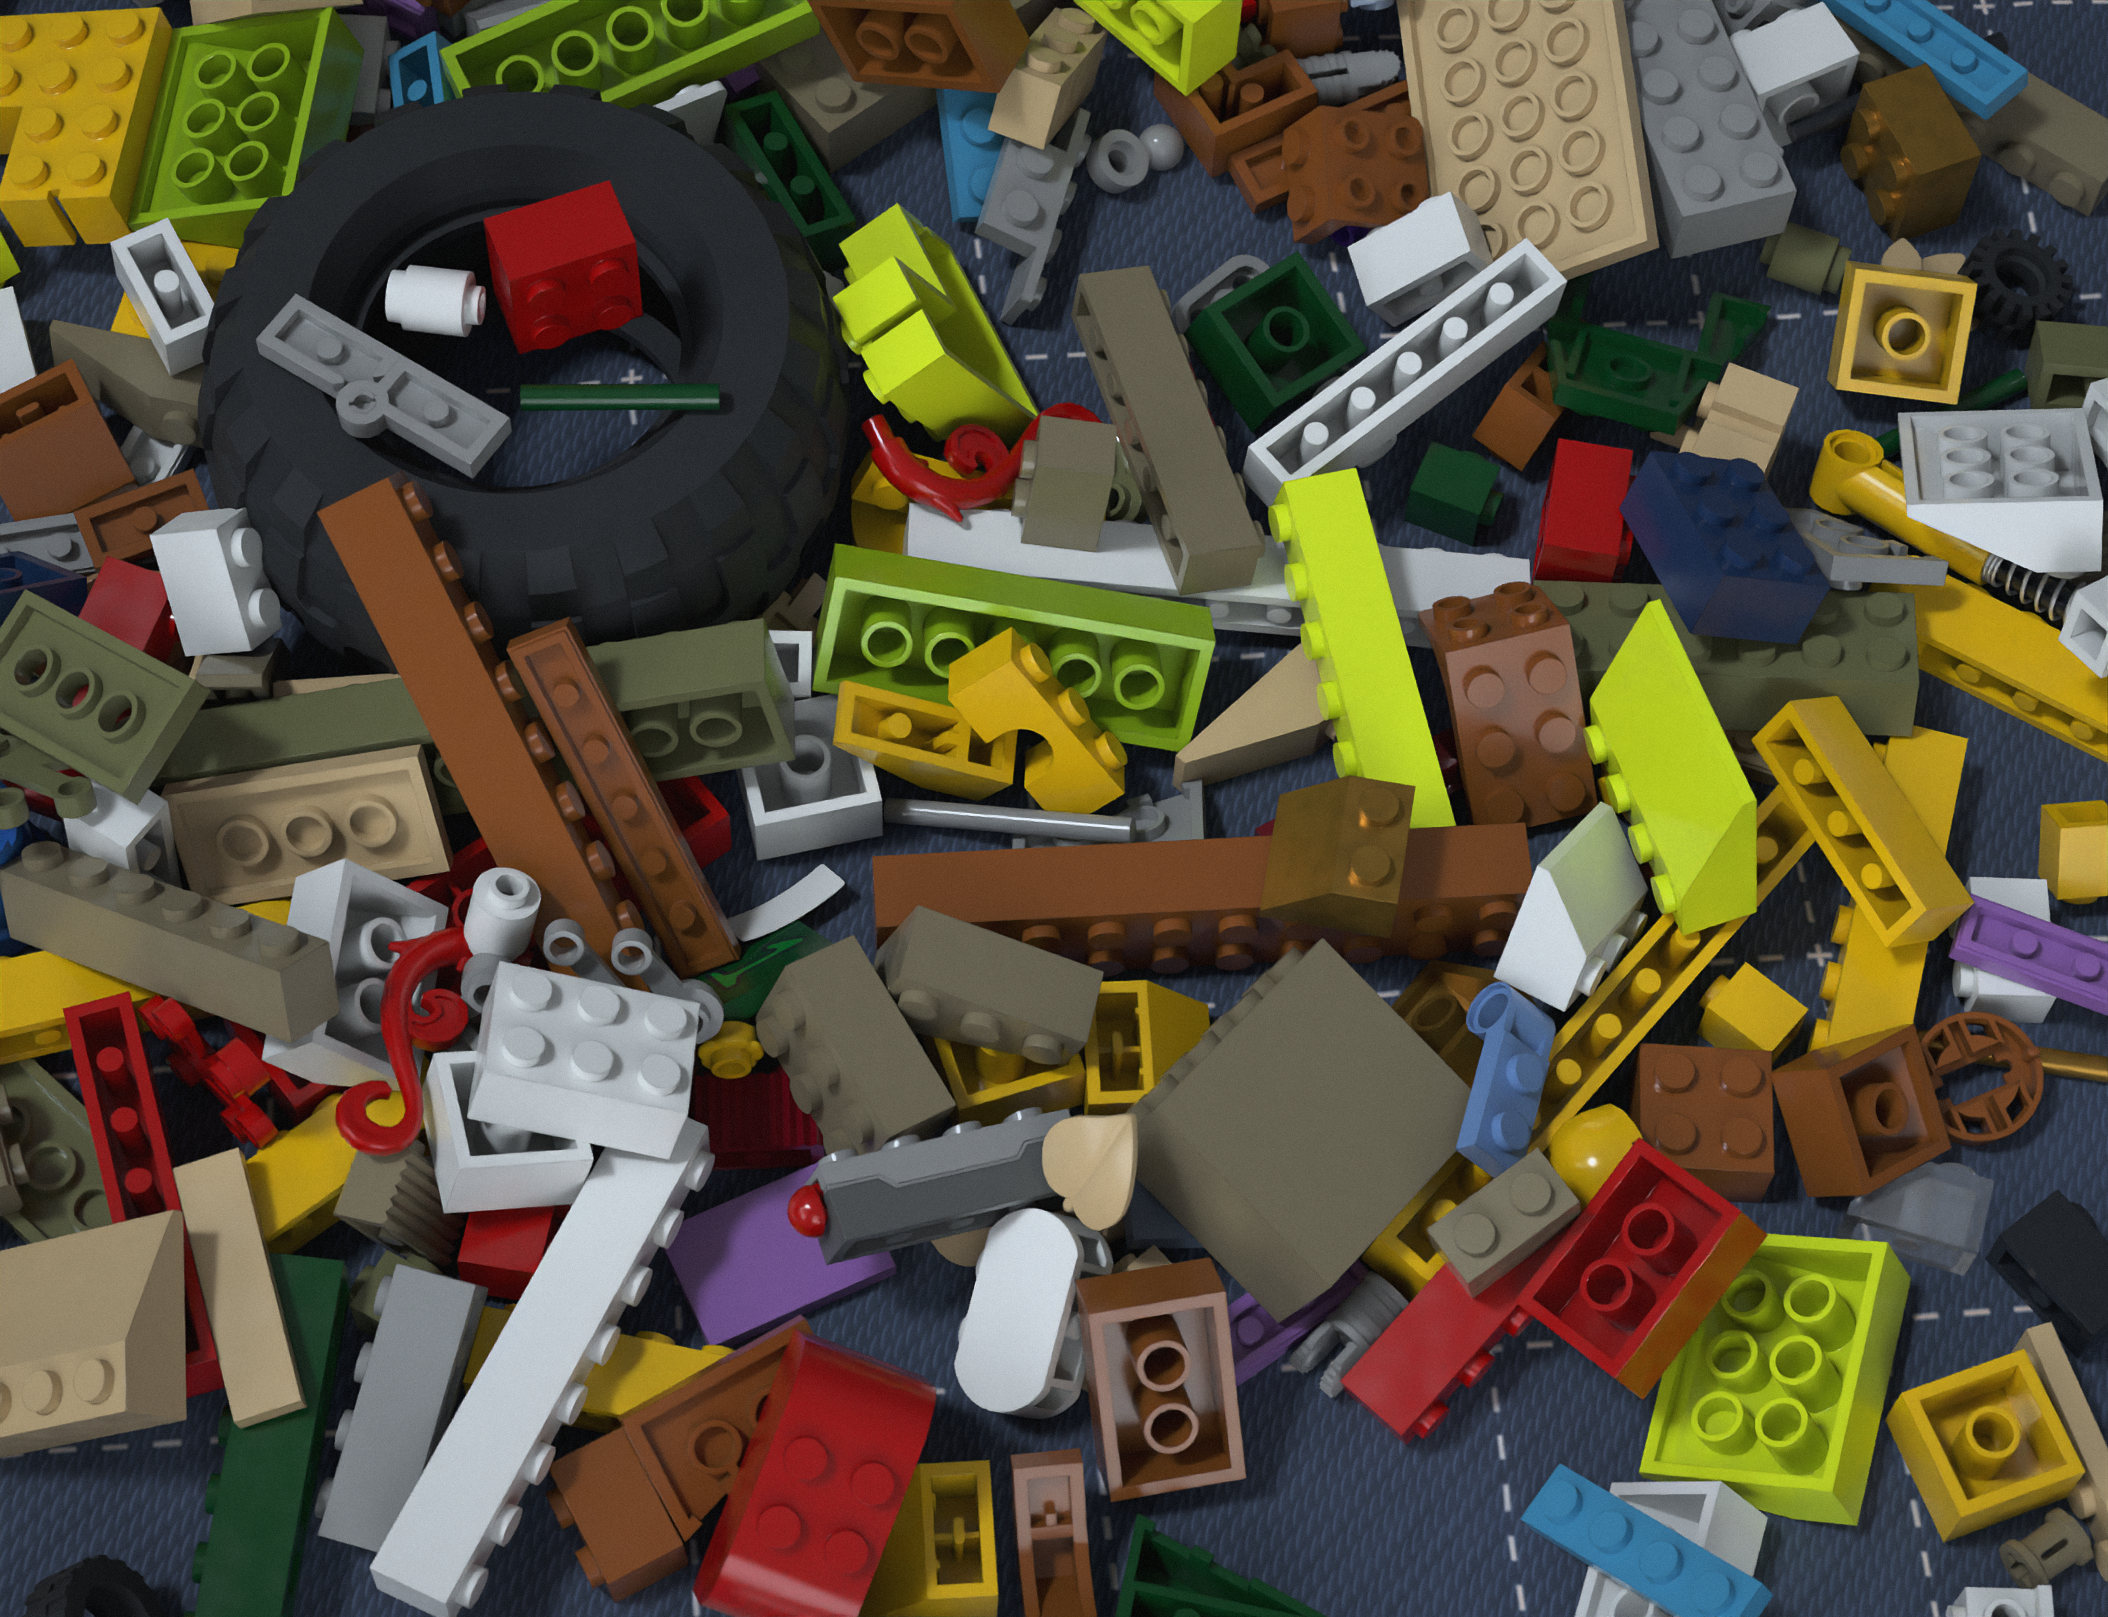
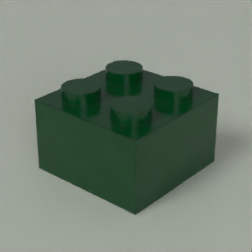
[1183,251,1367,433]

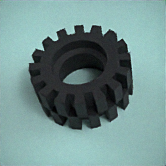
[1957,229,2073,344]

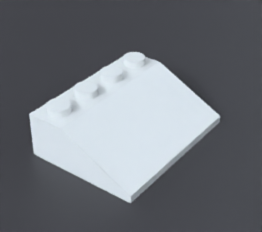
[1898,408,2103,579]

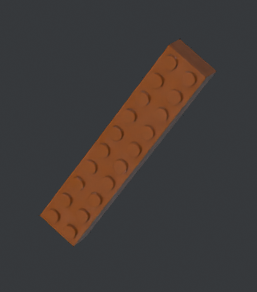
[872,823,1533,977]

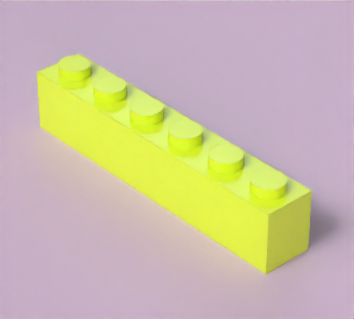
[1268,468,1456,828]

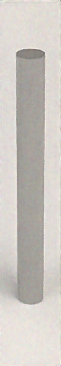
[884,797,1136,843]

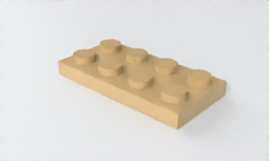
[161,744,454,905]

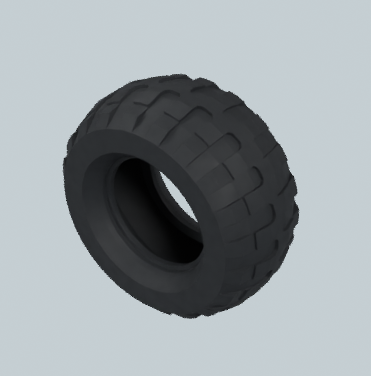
[198,84,851,675]

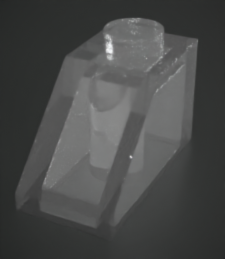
[1835,1162,1995,1276]

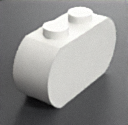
[954,1208,1113,1419]

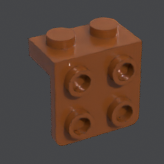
[1282,105,1429,245]

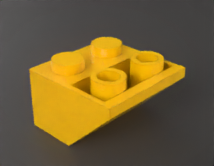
[1080,980,1210,1115]
[857,1460,998,1617]

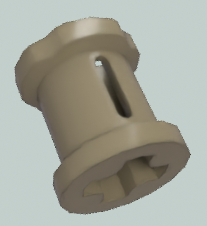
[1999,1508,2094,1589]

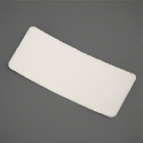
[727,864,845,941]

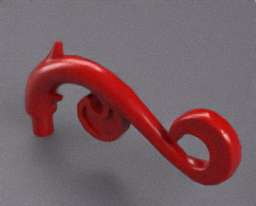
[861,402,1103,523]
[335,927,535,1156]

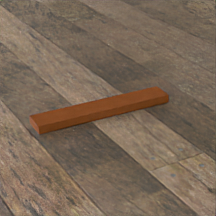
[506,616,742,981]

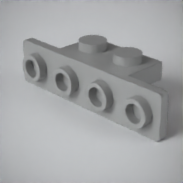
[974,107,1091,325]

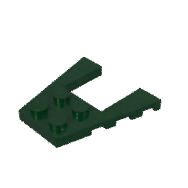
[1542,270,1771,436]

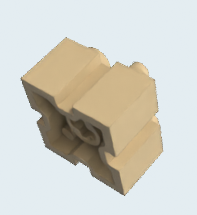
[1649,362,1799,480]

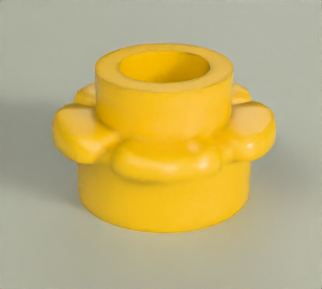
[698,1021,764,1079]

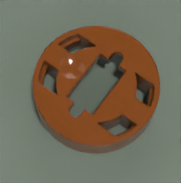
[1919,1011,2044,1146]

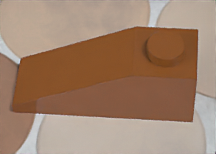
[1472,318,1587,471]

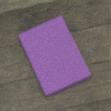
[660,1162,896,1348]

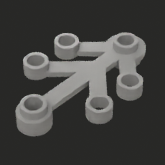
[461,919,724,1044]

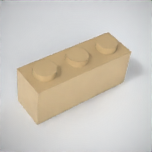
[988,8,1109,150]

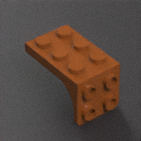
[1418,581,1598,828]

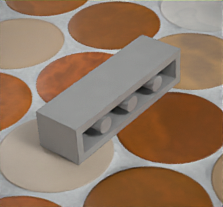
[315,1264,489,1552]

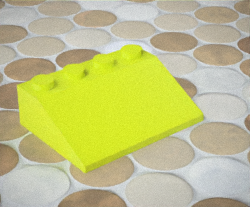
[1583,599,1757,936]
[1639,1234,1911,1526]

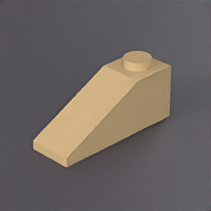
[1172,642,1338,792]

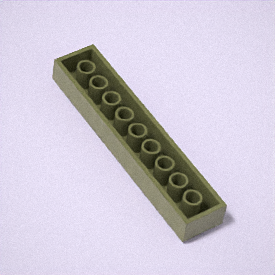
[148,618,796,859]

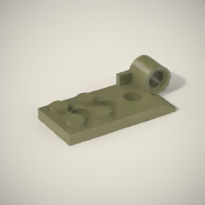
[0,589,211,806]

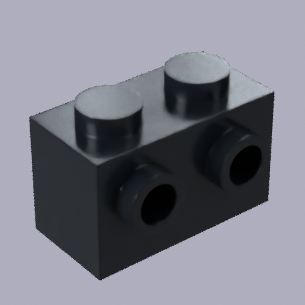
[1985,1189,2108,1359]

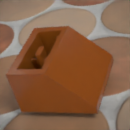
[0,358,139,522]

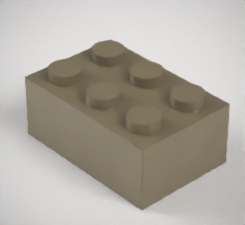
[754,935,956,1155]

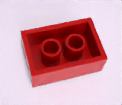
[1514,1137,1768,1400]

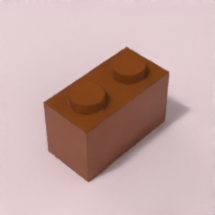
[544,1427,689,1603]

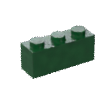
[718,90,856,272]

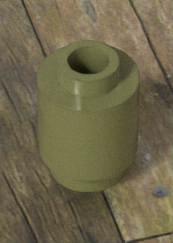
[1759,221,1853,295]

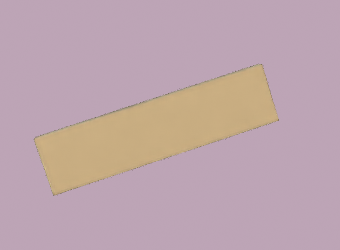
[172,1148,307,1429]

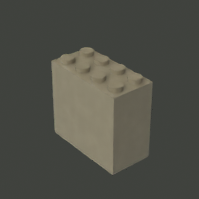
[1126,938,1471,1323]

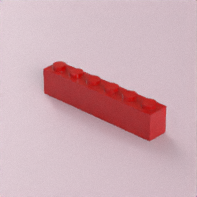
[63,991,225,1398]

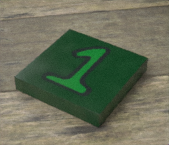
[689,920,834,1022]

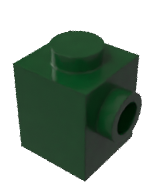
[1404,441,1505,546]

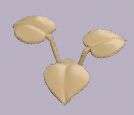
[931,1113,1138,1392]

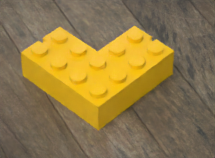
[0,7,173,247]

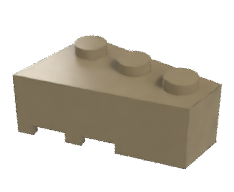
[873,905,1104,1065]

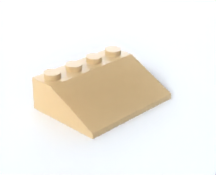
[0,1210,186,1458]

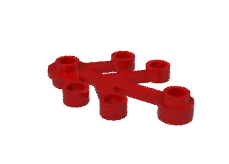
[137,994,279,1149]

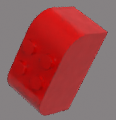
[692,1328,936,1617]

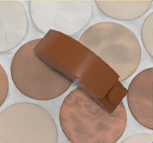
[1010,1448,1097,1617]

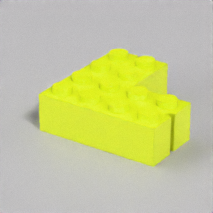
[832,203,1040,465]

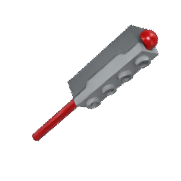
[787,1107,1070,1265]

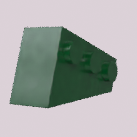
[1116,1513,1327,1617]

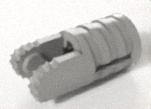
[1296,49,1402,108]
[1288,1271,1409,1399]

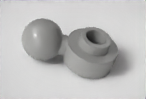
[1086,124,1184,193]

